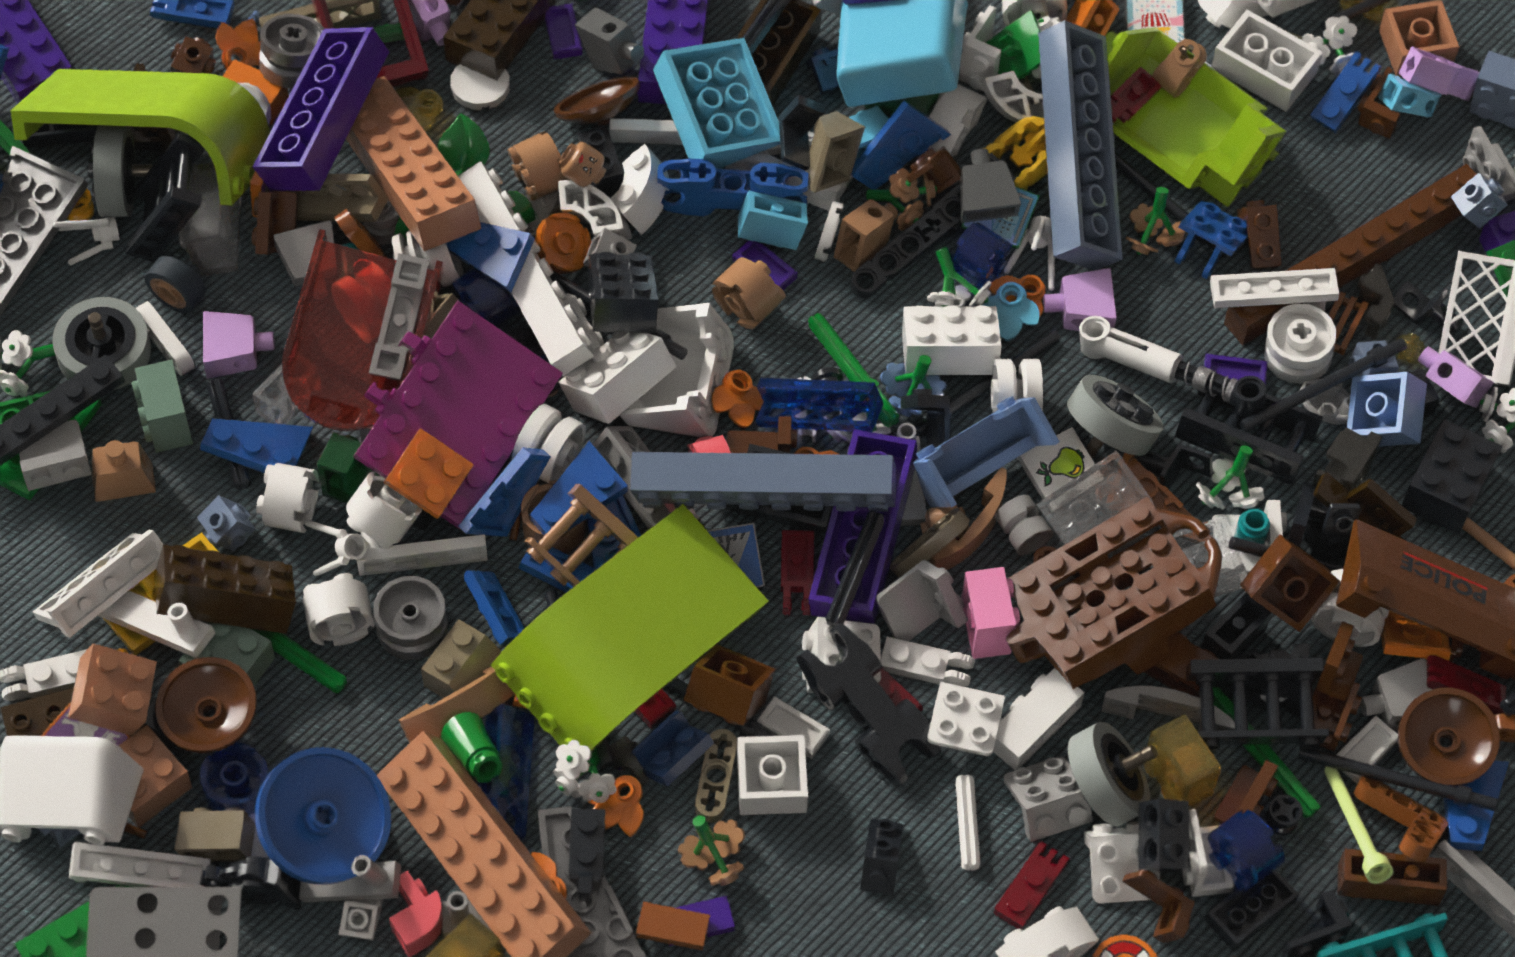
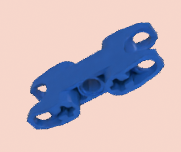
[657,158,809,216]

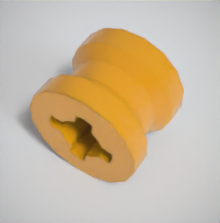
[67,189,95,221]

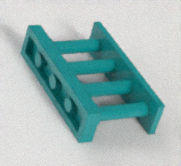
[1317,913,1448,957]

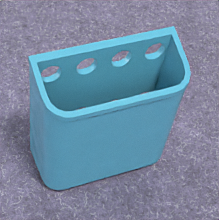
[836,0,968,107]

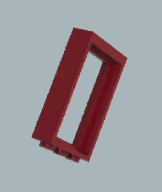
[311,0,429,87]

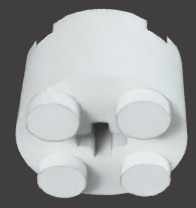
[256,463,319,533]
[346,472,422,549]
[302,573,375,646]

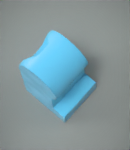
[1378,74,1442,117]

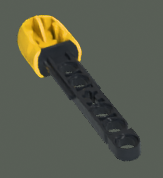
[850,116,1048,298]

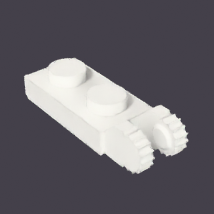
[881,637,975,687]
[0,650,86,701]

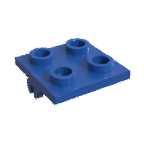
[1175,200,1248,279]

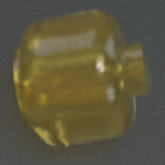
[1395,333,1425,364]

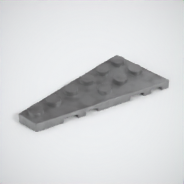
[0,146,89,316]
[538,806,646,957]

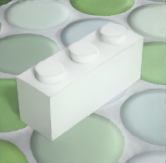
[993,668,1085,770]

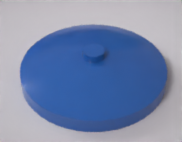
[255,747,391,885]

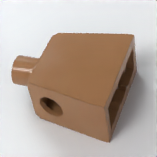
[834,200,898,272]
[92,440,156,502]

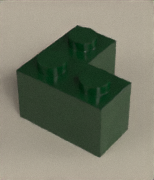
[317,432,380,503]

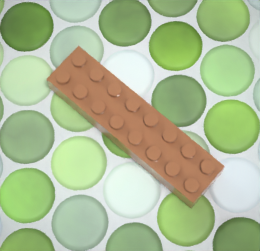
[346,76,482,252]
[377,730,592,957]

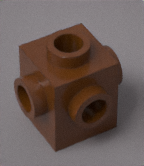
[170,36,216,74]

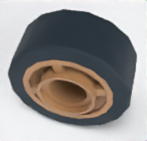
[144,256,206,313]

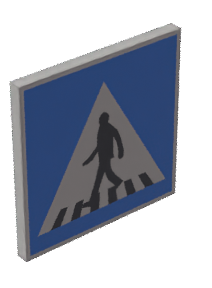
[707,523,765,588]

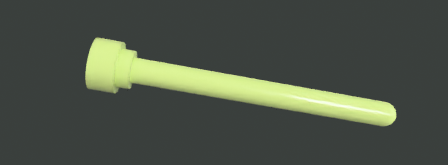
[1324,766,1393,884]

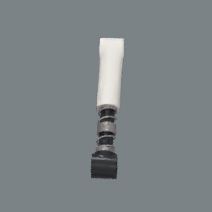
[1079,316,1266,419]

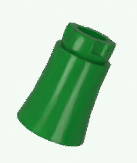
[441,712,503,783]

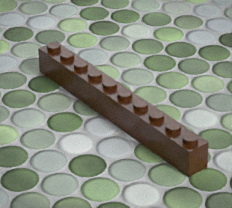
[1224,164,1477,346]

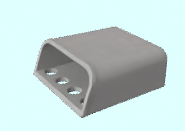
[86,886,241,957]

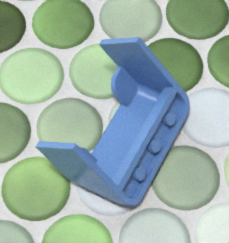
[913,396,1060,508]

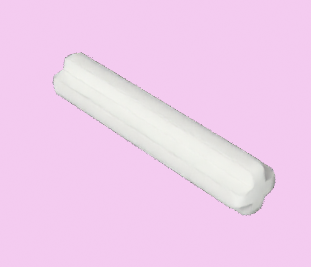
[955,775,980,870]

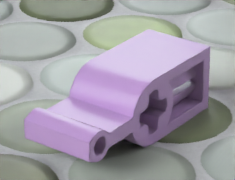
[1399,47,1479,101]

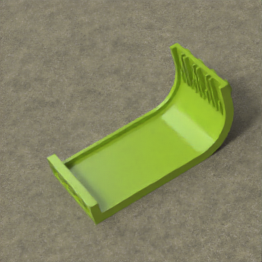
[10,69,270,205]
[491,504,768,752]

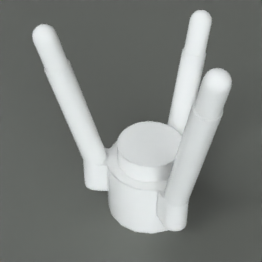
[1004,216,1055,291]
[53,217,119,265]
[305,520,370,576]

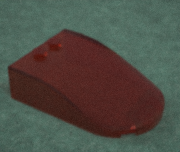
[282,229,443,431]

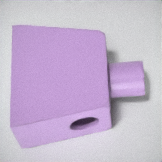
[408,0,450,46]
[1043,268,1116,331]
[203,311,275,378]
[1418,346,1494,408]

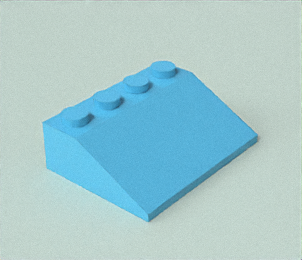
[653,38,780,169]

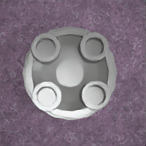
[1300,379,1350,425]

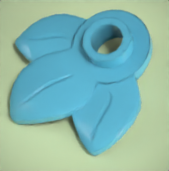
[983,282,1039,341]

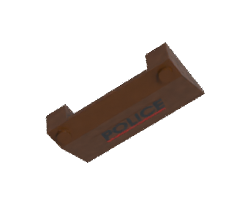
[1336,519,1515,679]

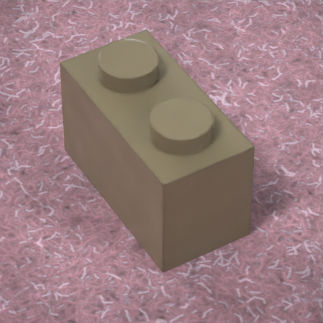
[175,807,256,862]

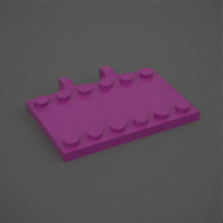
[353,301,563,529]

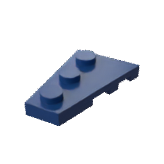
[446,222,535,293]
[1444,761,1509,851]

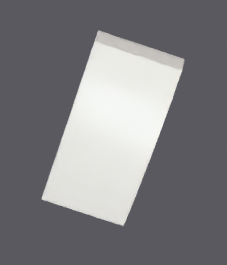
[339,899,383,940]

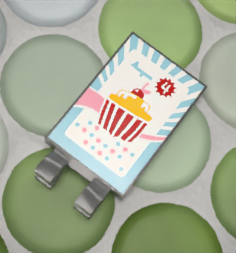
[1124,0,1185,43]

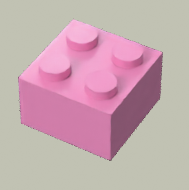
[961,567,1020,659]

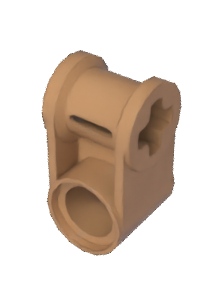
[1152,39,1207,98]

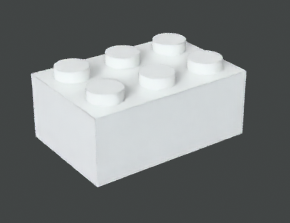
[1211,10,1323,112]
[902,305,1001,375]
[558,332,677,424]

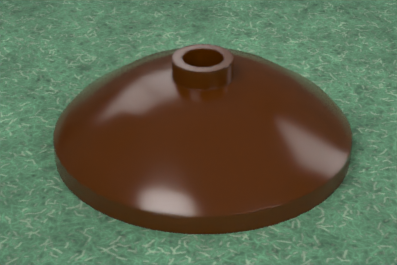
[554,76,640,126]
[156,657,257,753]
[1398,688,1500,787]

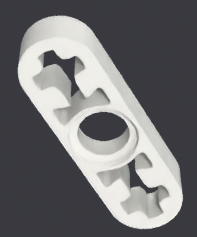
[136,301,195,376]

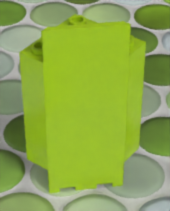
[1106,27,1287,208]

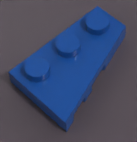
[851,101,951,189]
[200,418,313,473]
[530,441,628,536]
[458,447,551,537]

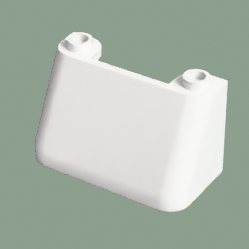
[619,303,734,437]
[0,736,144,845]

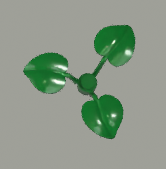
[394,114,538,243]

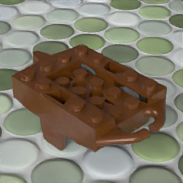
[1006,496,1222,689]

